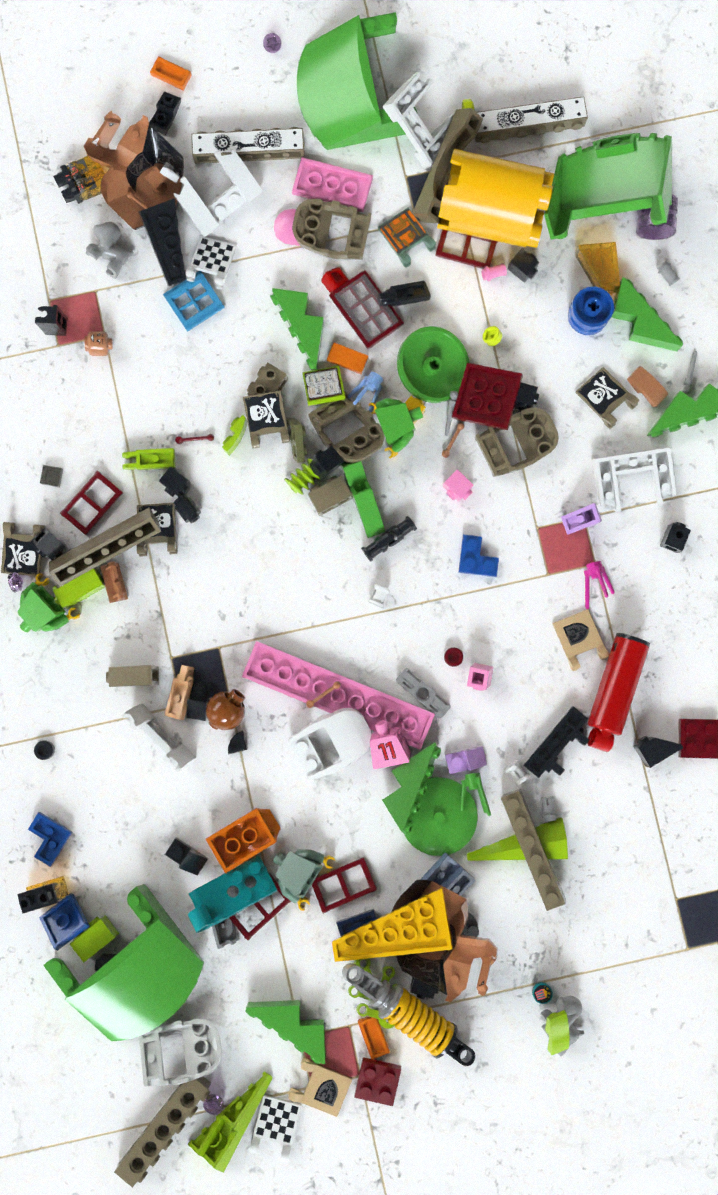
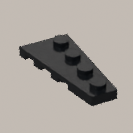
[138,198,186,286]

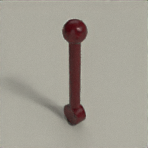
[175,434,214,444]

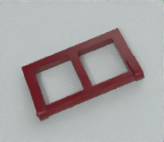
[435,229,498,269]
[60,471,123,535]
[312,857,377,914]
[229,873,291,941]

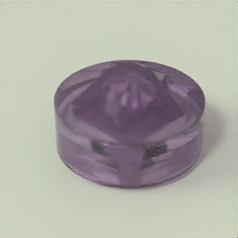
[263,33,282,53]
[8,572,23,592]
[203,1094,224,1115]

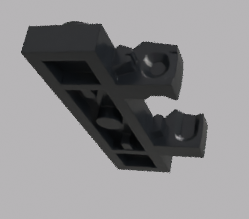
[523,706,589,778]

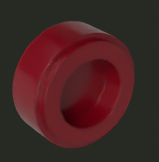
[444,647,463,667]

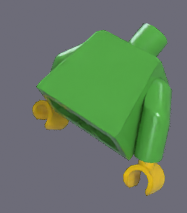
[368,398,424,458]
[18,573,81,632]

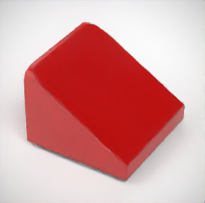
[321,267,349,294]

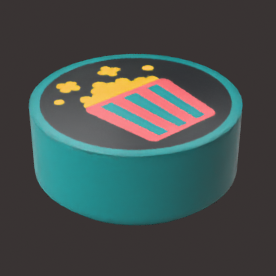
[532,982,553,1004]

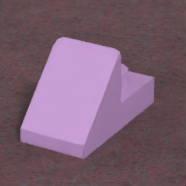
[561,503,602,535]
[445,746,487,774]

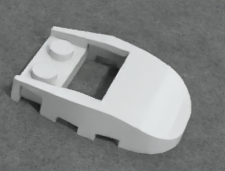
[288,708,372,780]
[139,1019,222,1087]

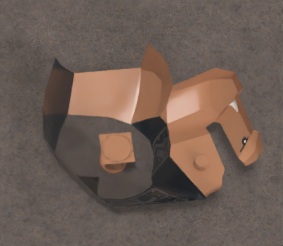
[84,111,184,230]
[391,880,498,1002]

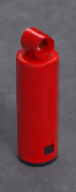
[587,633,650,752]

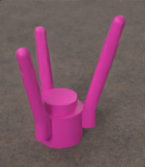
[584,561,615,609]

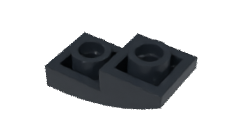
[149,91,181,135]

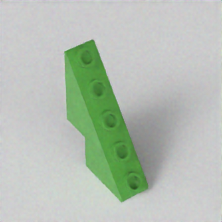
[611,277,683,352]
[270,288,324,370]
[647,384,718,438]
[341,461,385,538]
[382,742,441,835]
[245,1000,326,1064]

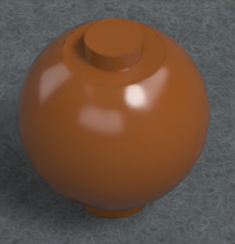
[206,689,245,730]

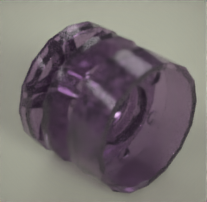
[636,194,678,240]

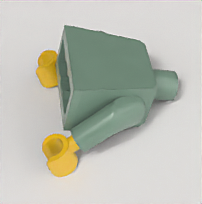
[273,849,335,911]

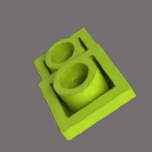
[222,415,247,456]
[545,1010,570,1056]

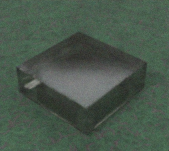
[40,465,63,488]

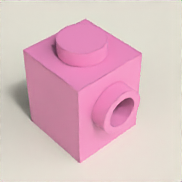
[443,469,474,502]
[467,663,494,691]

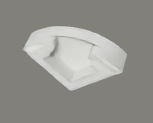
[160,162,180,183]

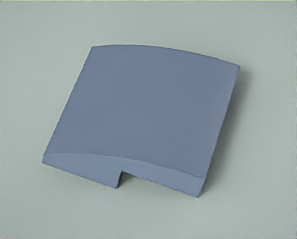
[420,852,476,896]

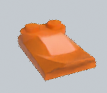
[206,808,281,873]

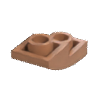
[627,366,669,407]

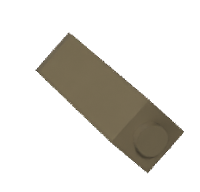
[106,665,159,687]

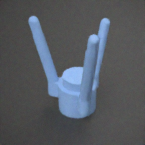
[348,371,383,412]

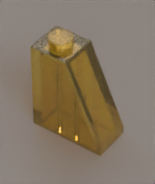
[575,242,620,295]

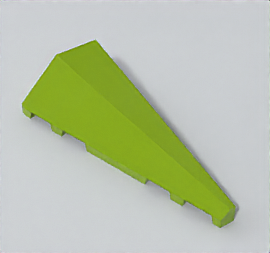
[467,817,568,861]
[188,1071,273,1173]

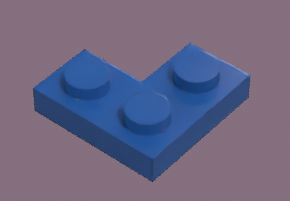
[458,534,499,577]
[28,812,73,867]

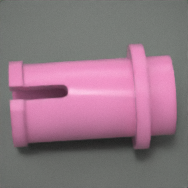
[481,263,507,281]

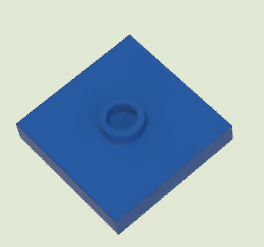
[39,893,89,951]

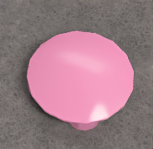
[274,209,299,246]

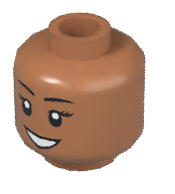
[84,331,113,356]

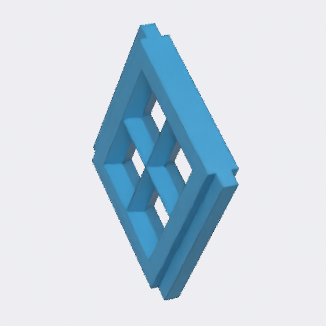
[163,271,225,332]

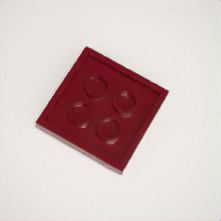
[452,363,523,430]

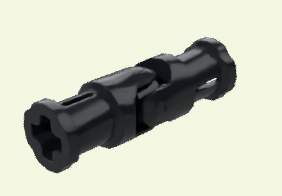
[361,516,417,562]

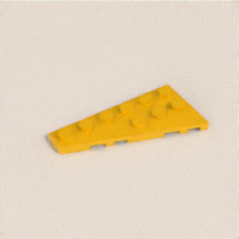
[332,887,453,962]

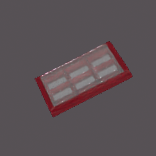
[329,270,404,349]

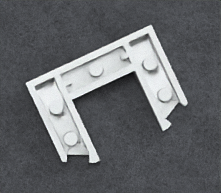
[382,72,454,168]
[174,149,263,237]
[591,447,676,512]
[121,704,196,772]

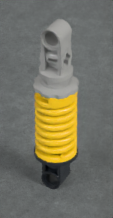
[342,963,475,1066]

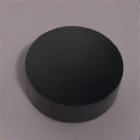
[34,740,55,760]

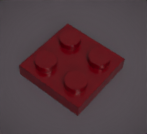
[678,719,718,759]
[354,1057,401,1106]

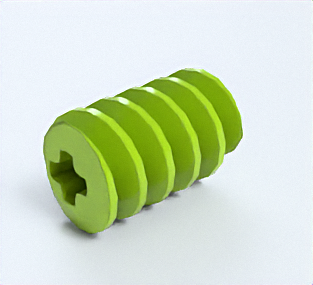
[284,458,321,495]

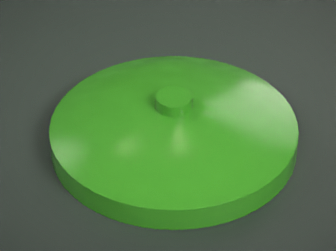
[397,326,469,403]
[405,777,478,856]

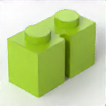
[70,915,119,963]

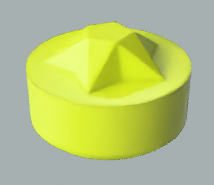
[483,326,502,346]

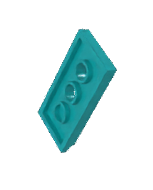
[187,855,277,933]

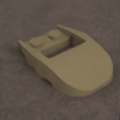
[292,199,372,260]
[308,391,384,463]
[475,408,559,477]

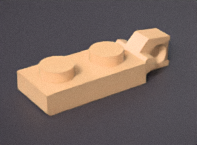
[165,665,194,720]

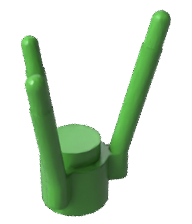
[460,773,491,816]

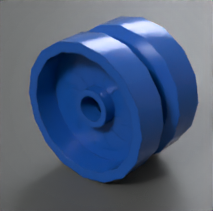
[568,286,614,335]

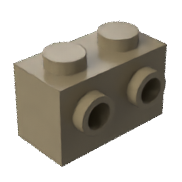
[247,362,288,396]
[308,475,353,516]

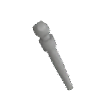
[683,351,697,394]
[445,391,458,436]

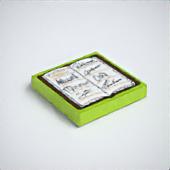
[302,366,346,406]

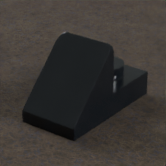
[187,680,213,721]
[164,837,209,876]

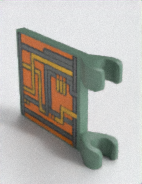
[378,207,436,268]

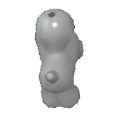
[85,222,134,279]
[540,996,584,1057]

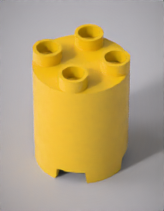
[437,149,554,248]

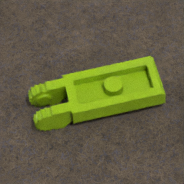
[122,448,176,470]

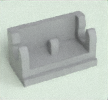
[212,918,239,949]

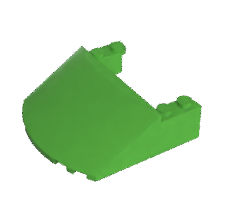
[297,12,417,150]
[544,133,672,240]
[43,884,204,1041]

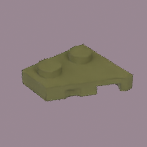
[287,417,307,463]

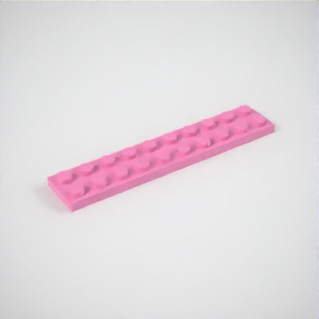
[242,641,435,750]

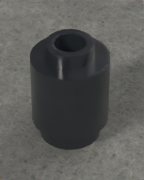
[174,494,201,523]

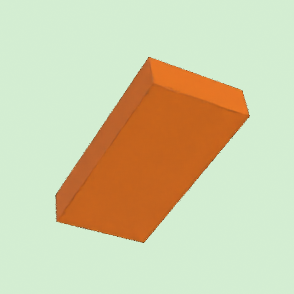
[150,56,192,91]
[327,343,369,375]
[358,1016,390,1059]

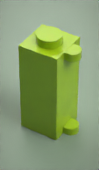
[53,568,105,609]

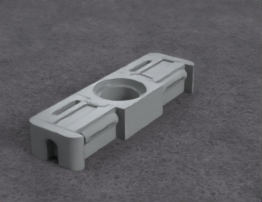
[396,668,451,718]

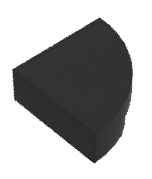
[228,731,248,754]

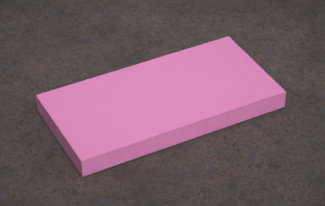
[292,157,373,213]

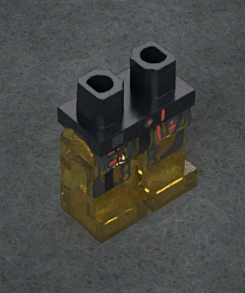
[53,154,105,204]
[17,876,69,914]

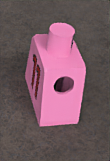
[370,721,411,769]

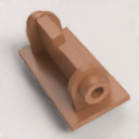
[100,561,128,603]

